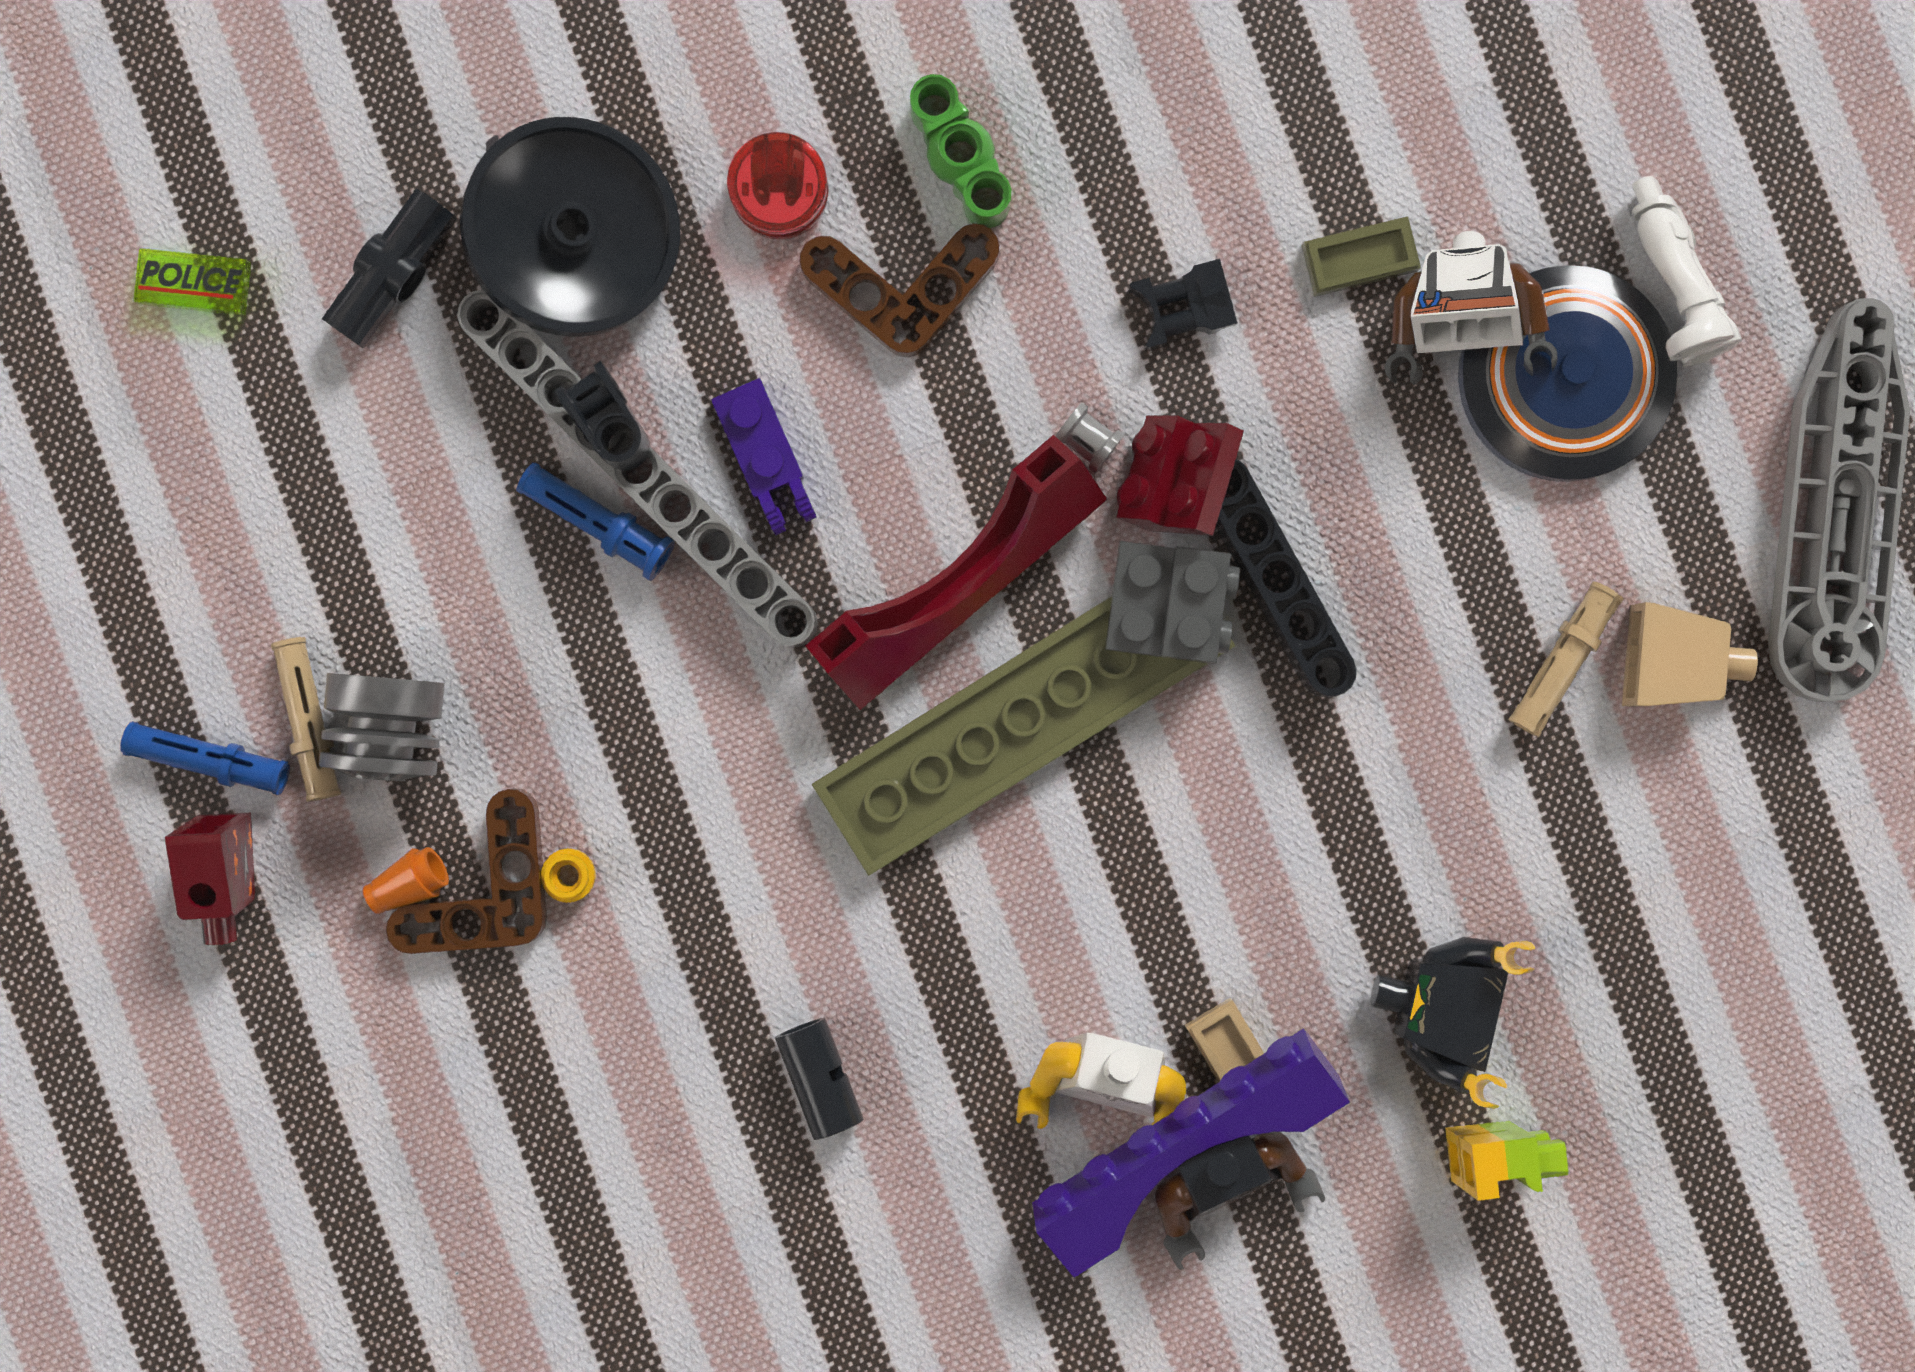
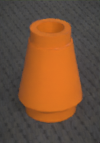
[363,847,449,914]

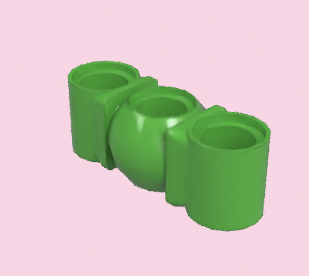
[910,74,1012,228]

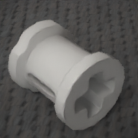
[1056,402,1124,473]

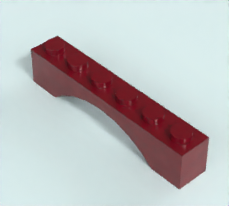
[805,435,1108,710]

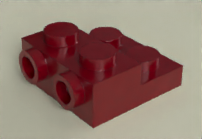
[1116,415,1244,536]

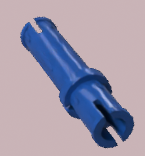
[120,721,290,795]

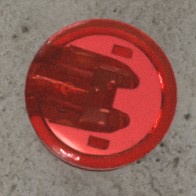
[727,132,829,240]

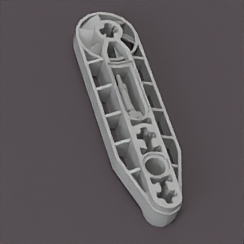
[1768,298,1910,702]

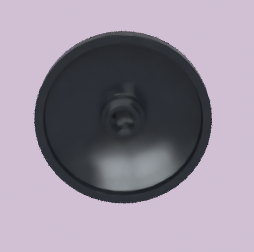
[460,117,680,337]

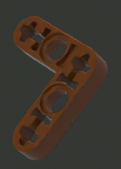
[800,223,1000,357]
[386,788,547,954]

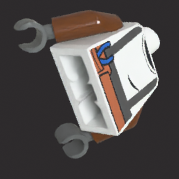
[1385,231,1557,385]

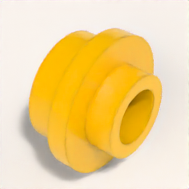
[541,848,596,903]

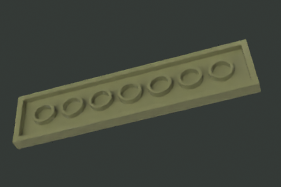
[811,596,1235,876]

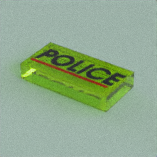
[133,248,251,316]

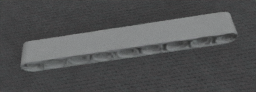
[457,290,818,648]

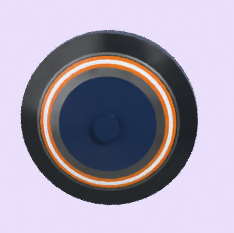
[1458,265,1678,482]

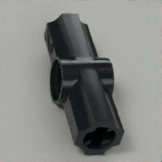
[322,188,457,348]

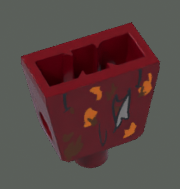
[165,812,255,945]

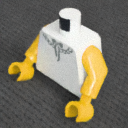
[1016,1033,1186,1129]

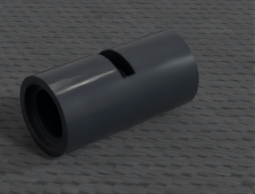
[775,1017,864,1140]

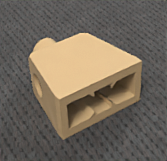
[1622,602,1758,707]

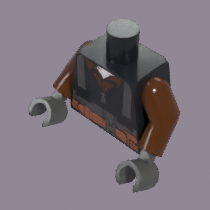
[1155,1132,1325,1270]

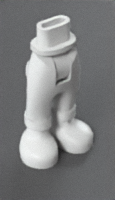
[1632,176,1742,367]

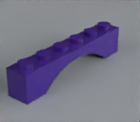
[1032,1028,1350,1278]

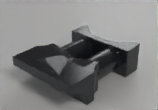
[1128,259,1238,352]

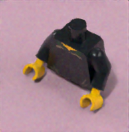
[1370,937,1535,1109]

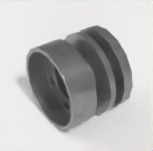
[319,673,445,781]

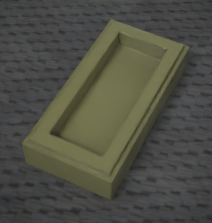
[1301,216,1421,297]

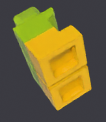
[1445,1121,1569,1201]

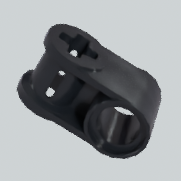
[554,361,650,470]

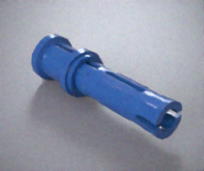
[516,463,675,581]

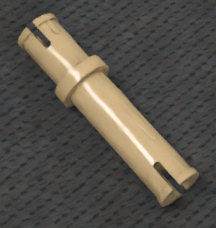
[1508,581,1624,737]
[271,637,341,802]

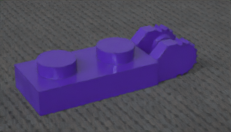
[711,378,817,536]

